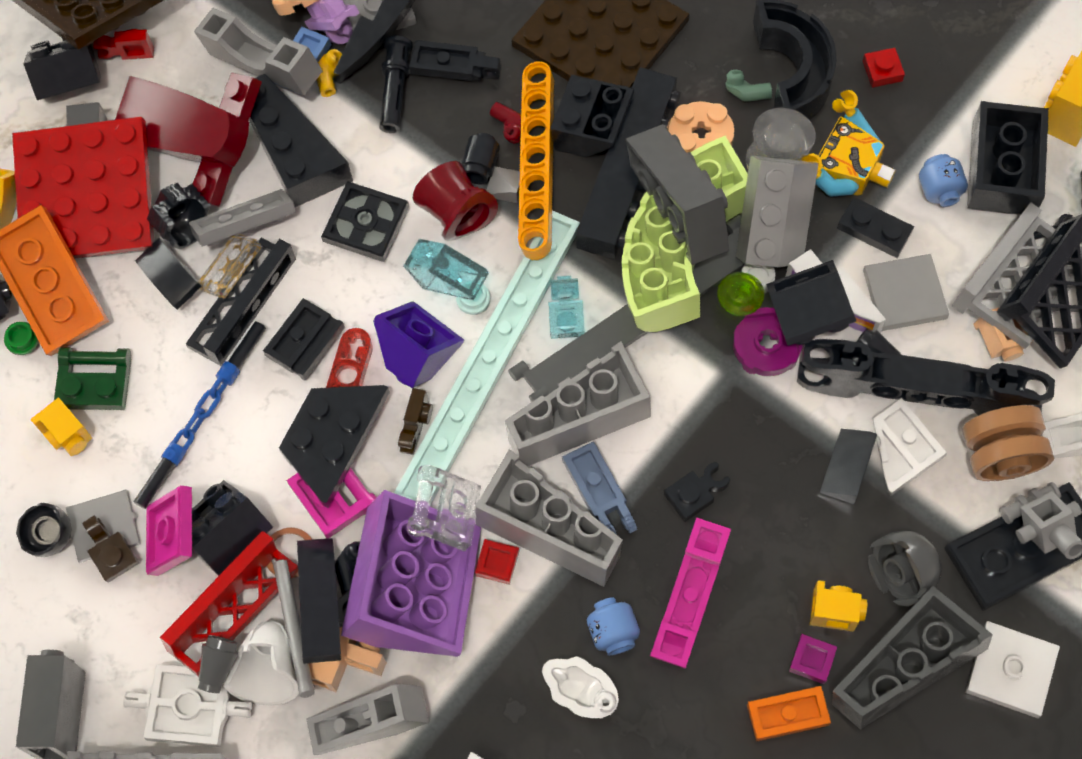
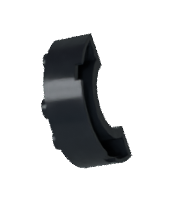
[753,0,837,131]

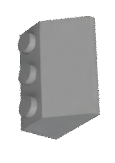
[736,156,819,267]

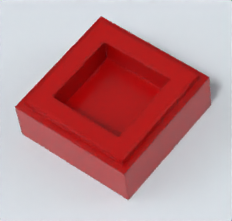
[475,539,520,585]

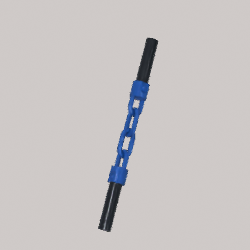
[133,321,266,509]

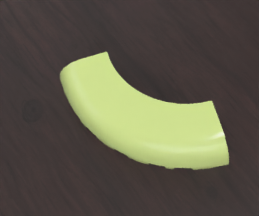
[622,135,748,332]

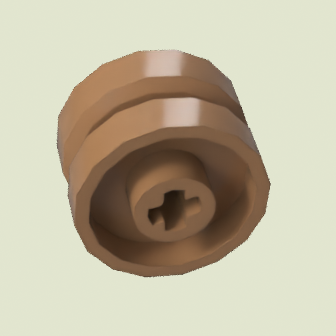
[962,405,1055,481]

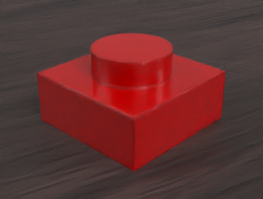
[863,48,905,88]

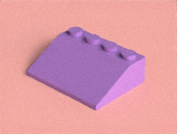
[341,490,481,657]

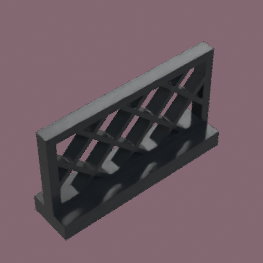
[997,214,1082,368]

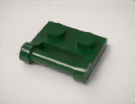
[53,347,131,410]

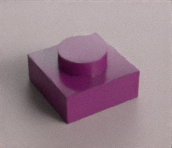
[789,634,837,684]

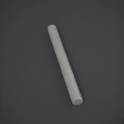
[273,560,315,698]

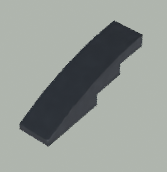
[333,0,415,84]
[297,538,341,664]

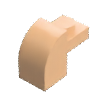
[309,627,386,692]

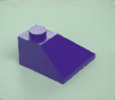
[373,301,464,388]

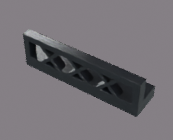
[186,237,296,366]

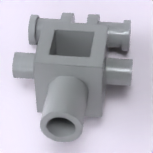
[999,482,1082,559]

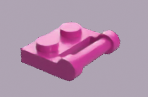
[286,467,377,539]

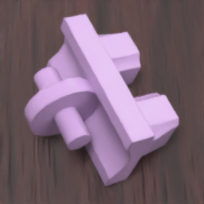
[305,0,359,44]

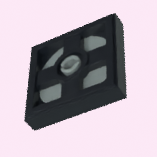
[321,181,409,262]

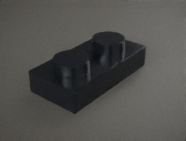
[837,197,915,258]

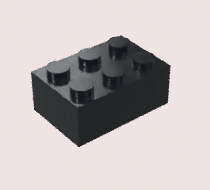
[967,101,1049,214]

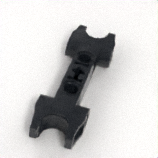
[797,339,1055,416]

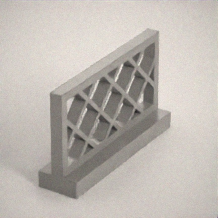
[952,203,1082,349]

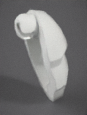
[542,656,619,718]

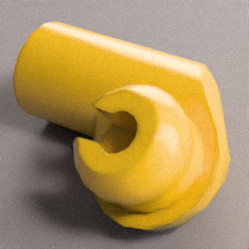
[316,49,342,97]

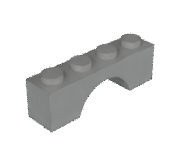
[194,8,323,95]

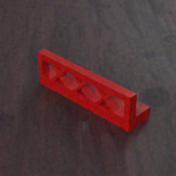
[160,531,298,677]

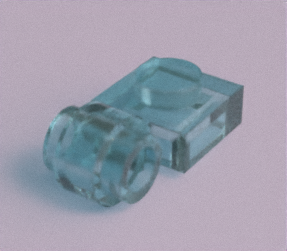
[548,275,585,339]

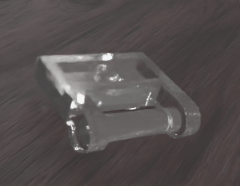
[406,465,481,551]

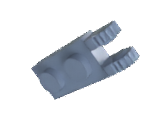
[562,441,637,534]

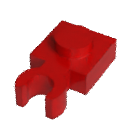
[93,29,154,60]

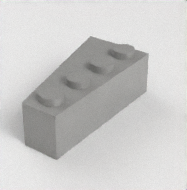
[475,449,623,587]

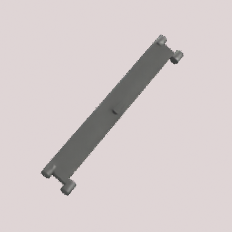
[508,215,745,402]

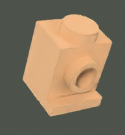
[974,308,1034,362]

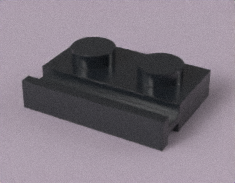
[263,298,345,380]

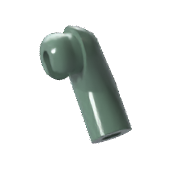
[725,69,772,102]

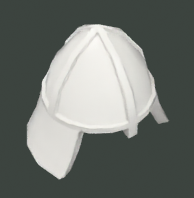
[223,620,299,706]

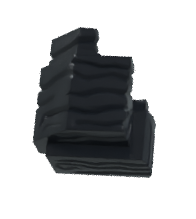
[147,182,211,250]

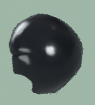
[16,502,72,557]

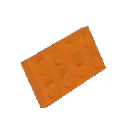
[0,205,109,356]

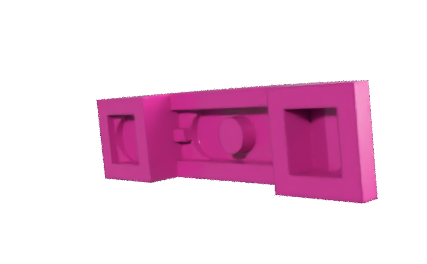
[650,518,731,669]

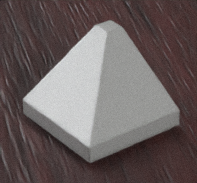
[487,166,520,203]

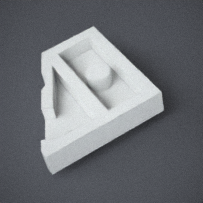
[873,398,947,496]

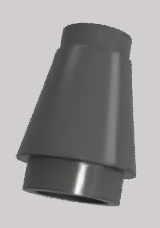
[198,635,239,694]

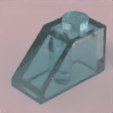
[403,239,489,300]

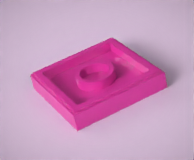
[146,485,192,576]

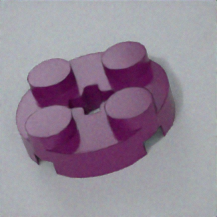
[733,307,803,376]

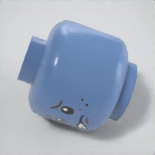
[919,154,968,207]
[587,597,640,656]

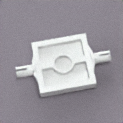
[123,664,252,747]

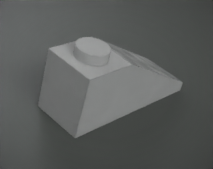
[306,683,429,755]

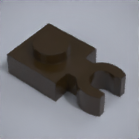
[398,388,433,455]

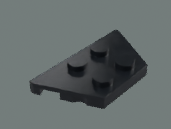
[279,385,390,508]

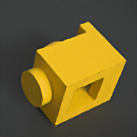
[30,397,93,456]
[810,580,867,632]

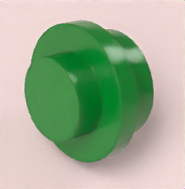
[4,322,39,355]

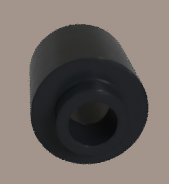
[461,133,500,184]

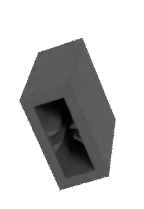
[16,649,86,759]

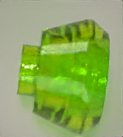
[717,272,765,317]

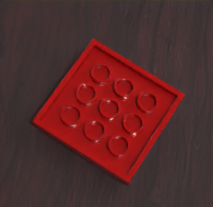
[12,117,155,259]

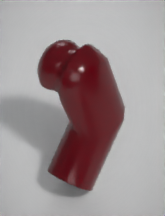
[489,101,521,143]

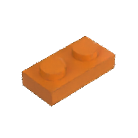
[747,686,831,742]

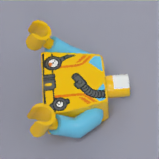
[802,90,896,196]

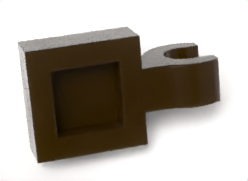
[82,515,139,583]

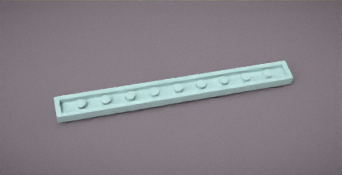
[394,211,580,506]

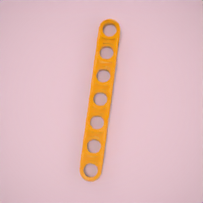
[518,62,554,260]

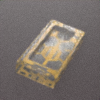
[198,234,263,299]

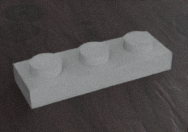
[189,189,296,247]

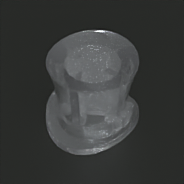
[745,108,816,170]

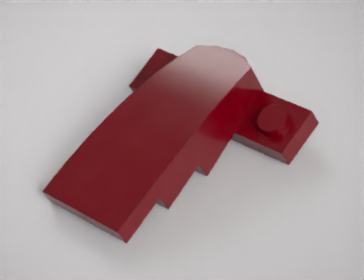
[115,72,262,207]

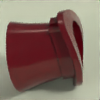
[412,161,498,241]

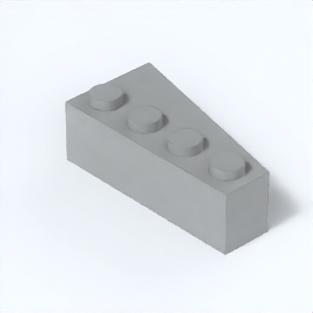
[505,341,651,467]

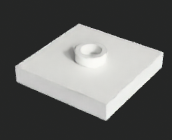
[965,621,1060,718]

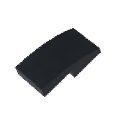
[135,238,201,310]

